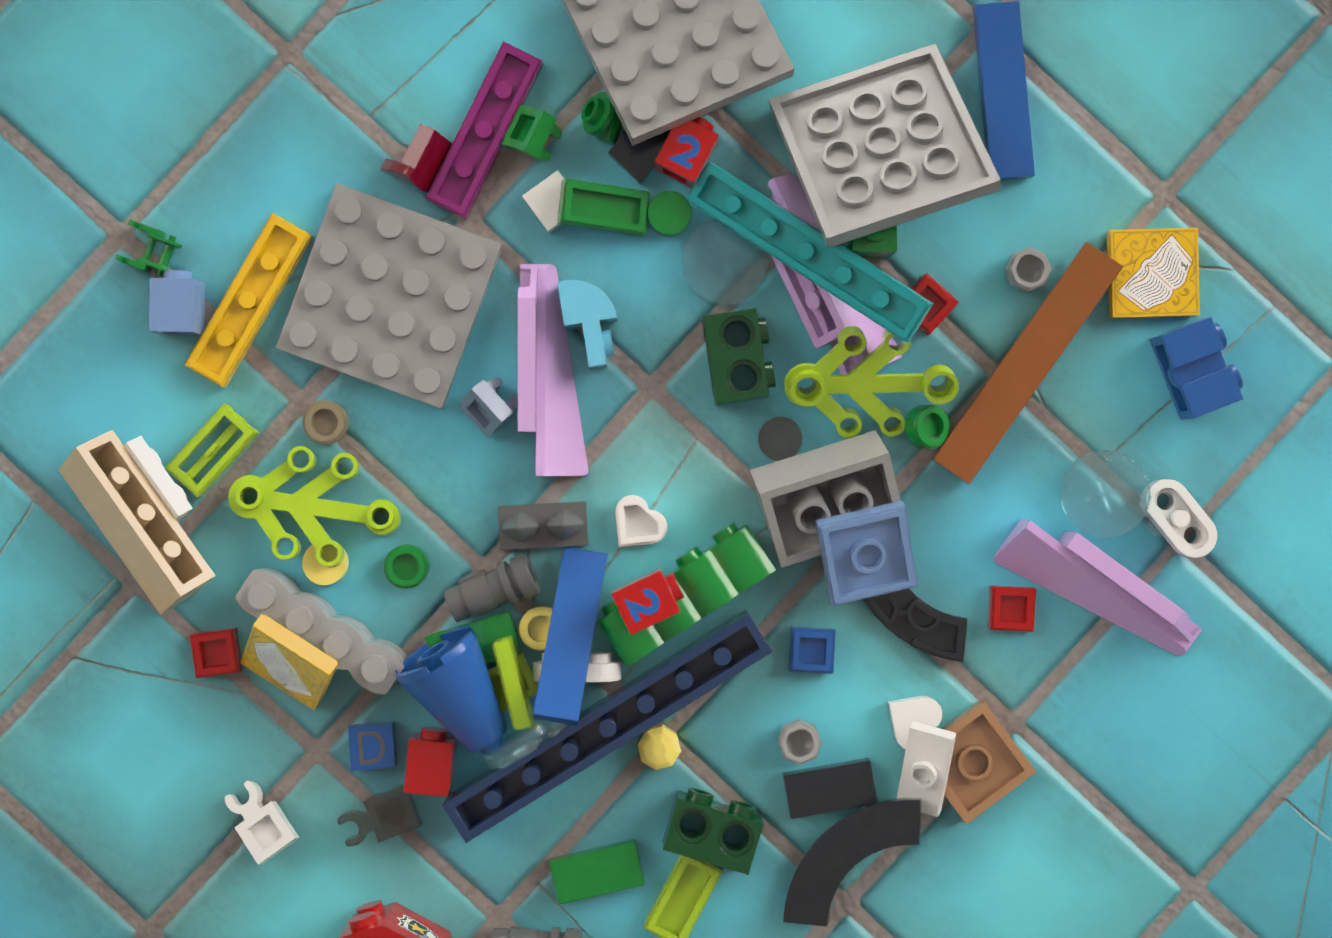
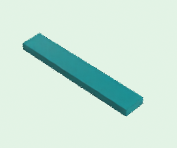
[686,162,934,343]

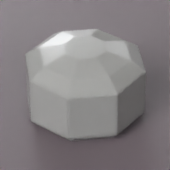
[1004,247,1052,293]
[777,718,822,765]

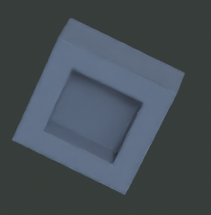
[459,377,518,438]

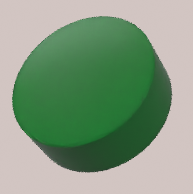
[648,191,692,237]
[905,405,950,449]
[384,544,430,589]

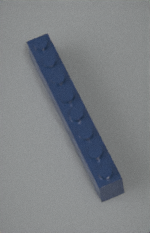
[442,609,772,843]

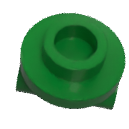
[581,92,622,145]

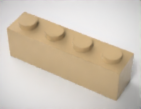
[58,430,215,615]

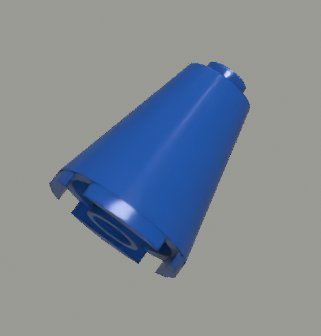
[395,625,507,755]

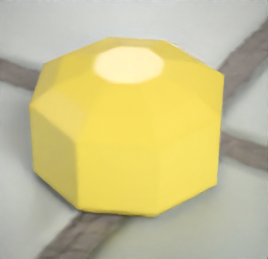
[637,724,681,770]

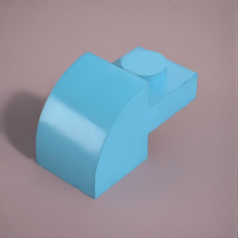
[557,280,618,370]

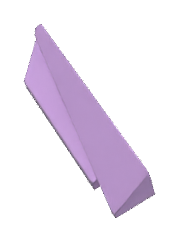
[518,264,589,476]
[994,519,1202,656]

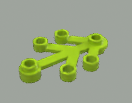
[784,325,959,438]
[228,446,401,568]

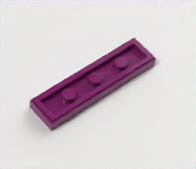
[425,41,544,220]

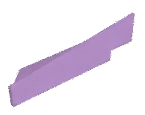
[767,173,902,375]

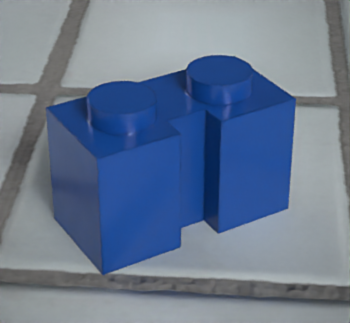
[1149,316,1243,420]

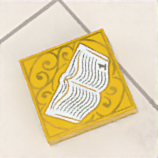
[1106,228,1200,319]
[240,614,338,710]

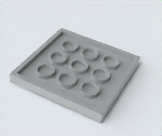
[561,0,795,146]
[769,44,1001,248]
[276,183,503,409]

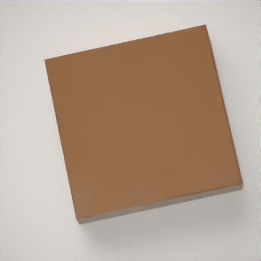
[942,700,1036,825]

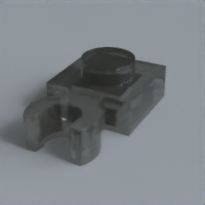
[337,784,422,847]

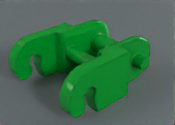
[115,219,182,276]

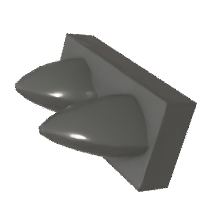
[498,501,589,550]

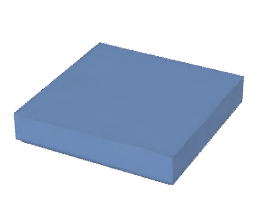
[815,500,918,606]

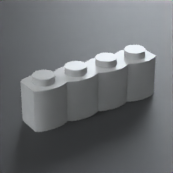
[235,567,408,694]

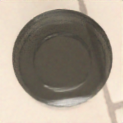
[758,417,802,461]

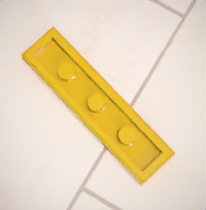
[185,213,313,388]

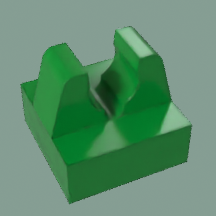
[501,105,562,161]

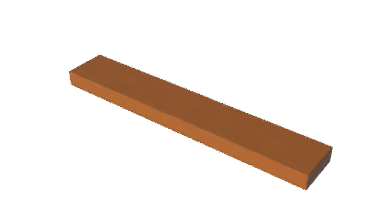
[932,242,1123,484]

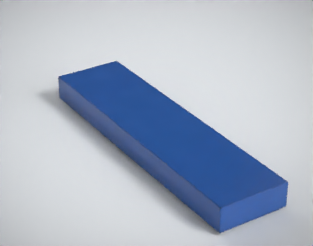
[973,1,1035,181]
[533,547,608,726]

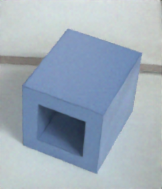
[149,270,206,336]

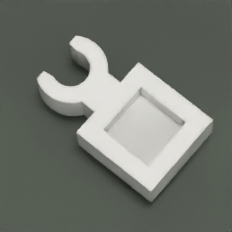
[225,781,299,865]

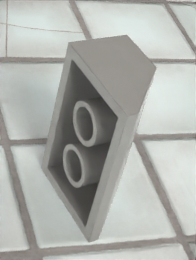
[750,430,901,568]

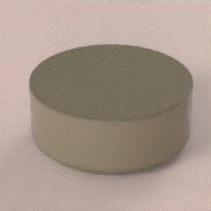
[303,400,349,444]

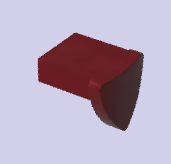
[380,123,452,192]

